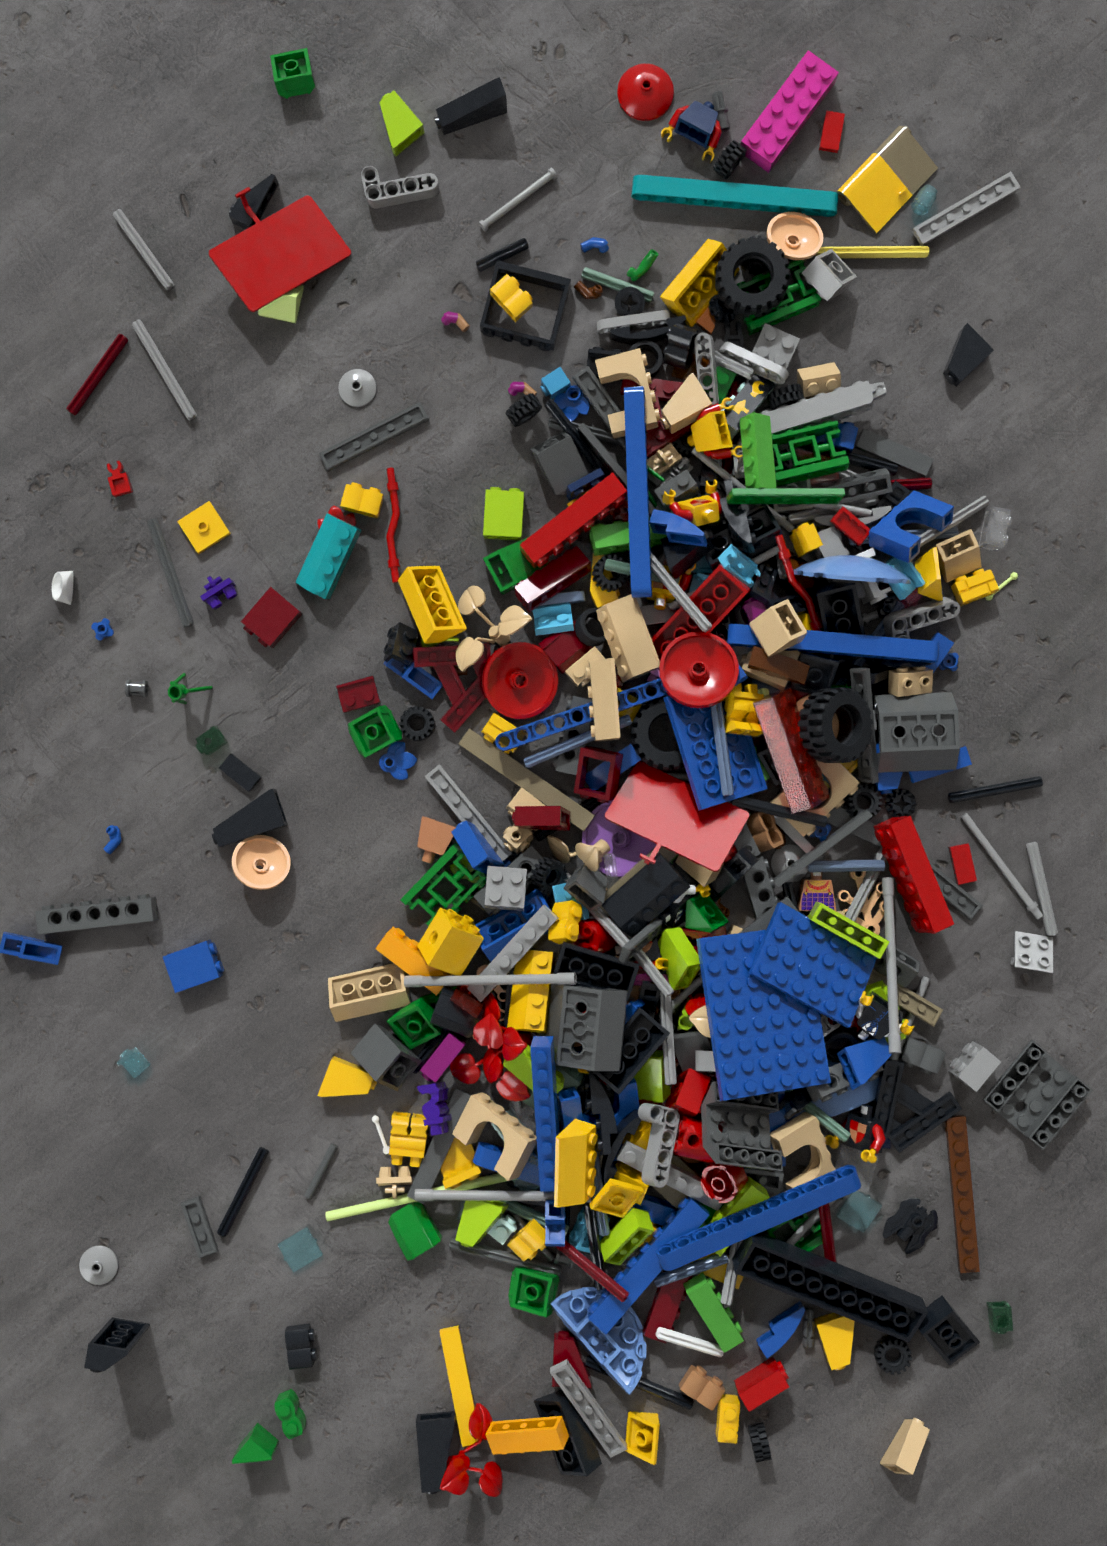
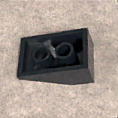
[918,1295,980,1366]

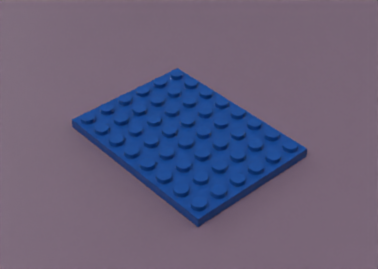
[696,930,831,1101]

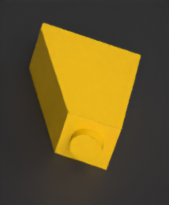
[317,1056,377,1097]
[814,1312,855,1370]

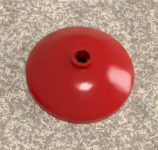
[617,64,674,121]

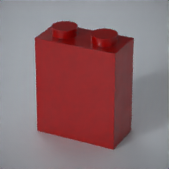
[734,1356,789,1412]

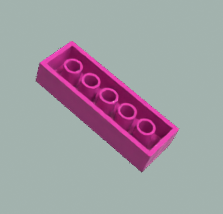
[740,50,839,173]

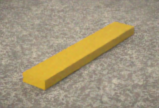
[439,1325,478,1447]

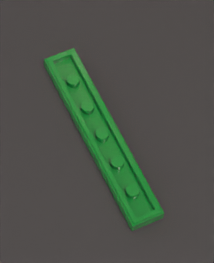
[726,488,845,504]

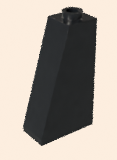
[434,77,507,135]
[212,789,288,847]
[416,1411,456,1494]

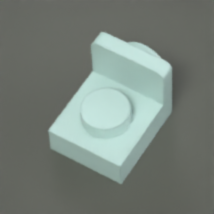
[488,1214,517,1245]

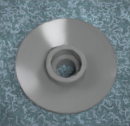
[338,369,377,407]
[771,844,808,882]
[79,1245,118,1285]

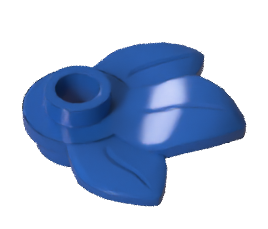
[554,385,590,422]
[379,742,417,780]

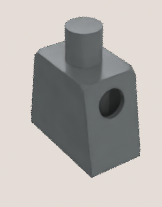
[564,864,608,911]

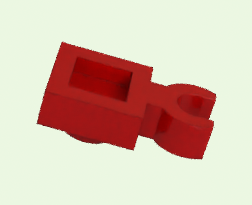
[107,461,133,497]

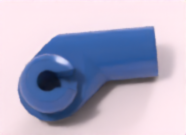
[580,237,609,253]
[103,825,122,854]

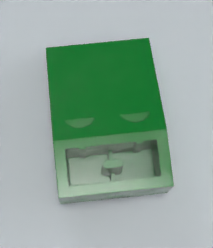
[483,537,549,595]

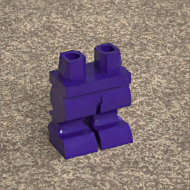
[417,1081,452,1136]

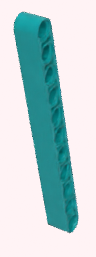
[631,175,838,217]

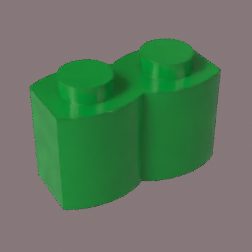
[275,1389,306,1440]

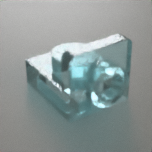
[117,1047,151,1079]

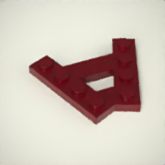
[620,378,696,459]
[413,643,491,733]

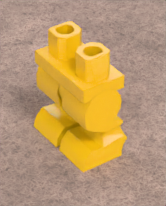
[724,683,768,736]
[389,1111,429,1167]

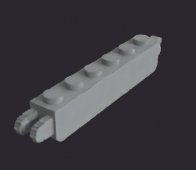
[759,381,887,435]

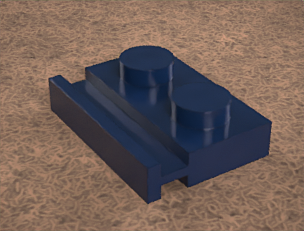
[566,468,604,502]

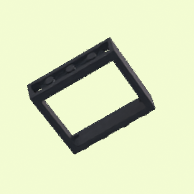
[480,260,571,351]

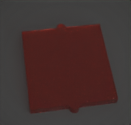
[450,985,487,1018]

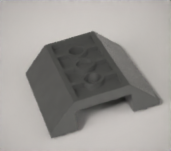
[874,692,960,773]
[546,984,628,1071]
[983,1039,1093,1150]
[701,1081,783,1172]

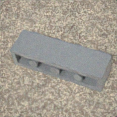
[814,526,866,600]

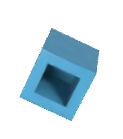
[540,367,571,399]

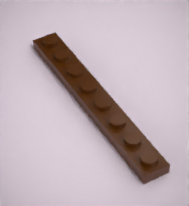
[945,1115,980,1273]

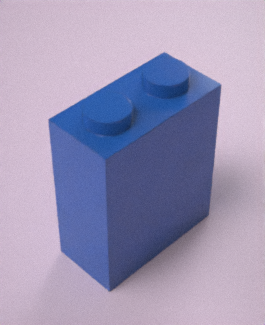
[163,939,224,993]

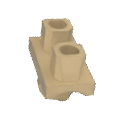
[647,443,682,479]
[376,1166,413,1199]

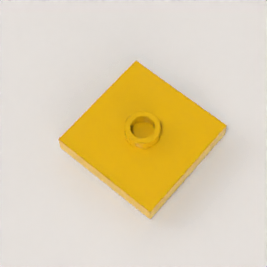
[177,501,231,554]
[589,1178,644,1218]

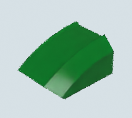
[270,48,315,99]
[348,705,402,758]
[387,997,442,1049]
[388,1202,442,1261]
[508,1267,560,1317]

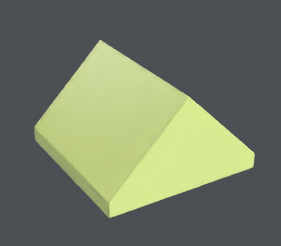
[258,285,304,323]

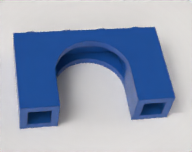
[868,490,954,563]
[557,1078,639,1134]

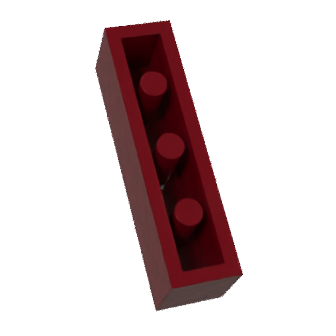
[514,546,591,612]
[643,1270,693,1344]

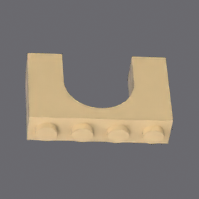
[595,348,661,439]
[770,759,860,837]
[452,1093,537,1181]
[770,1112,836,1190]

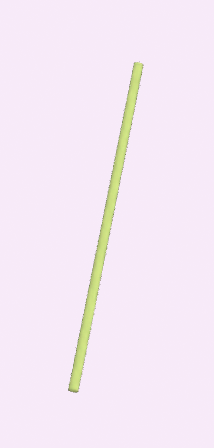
[325,1173,517,1222]

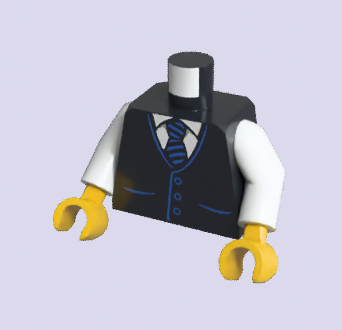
[657,884,711,928]
[855,991,915,1041]

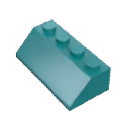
[295,513,362,599]

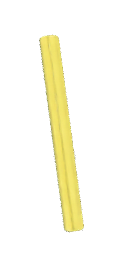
[816,246,929,258]

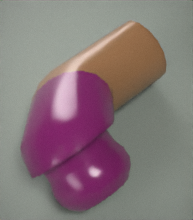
[441,311,470,332]
[508,382,537,396]

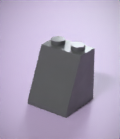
[530,431,588,495]
[351,1023,422,1091]
[673,1026,716,1077]

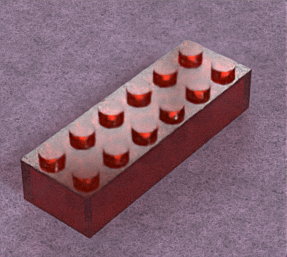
[753,688,829,813]

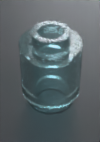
[911,185,937,215]

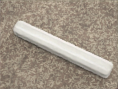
[655,1327,724,1357]

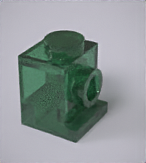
[195,726,228,755]
[986,1301,1013,1334]

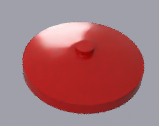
[659,632,739,708]
[482,642,558,719]

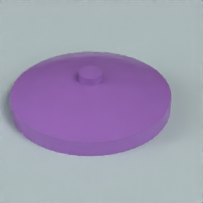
[582,800,657,877]

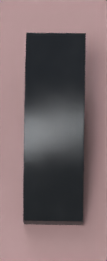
[708,847,759,902]

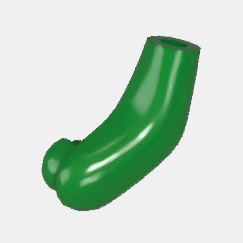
[627,249,659,281]

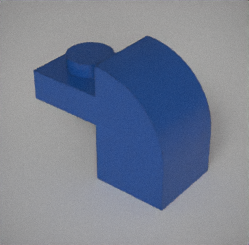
[545,1200,565,1246]

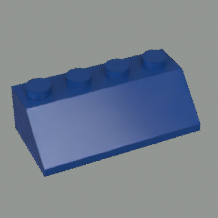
[475,889,552,962]

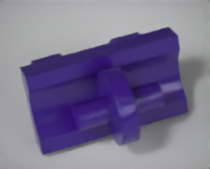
[200,576,238,610]

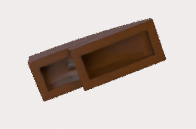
[748,646,810,685]

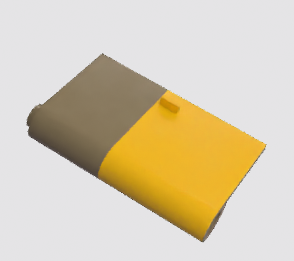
[836,126,938,234]

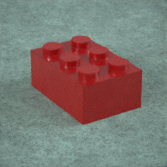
[664,1068,711,1117]

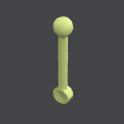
[985,572,1018,601]

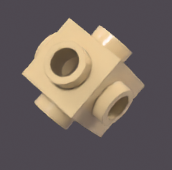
[502,825,533,855]

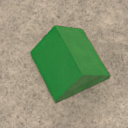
[685,894,729,933]
[232,1422,279,1464]

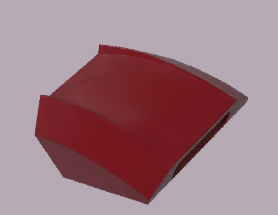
[538,621,593,674]

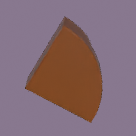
[696,307,715,335]

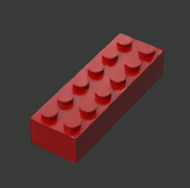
[520,472,627,569]
[651,564,751,661]
[873,816,954,934]

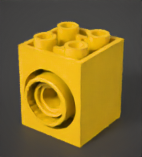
[417,908,484,976]

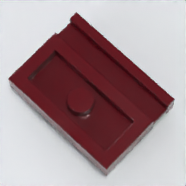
[336,676,381,713]

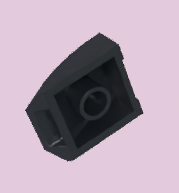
[430,986,485,1038]

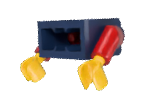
[661,101,721,163]

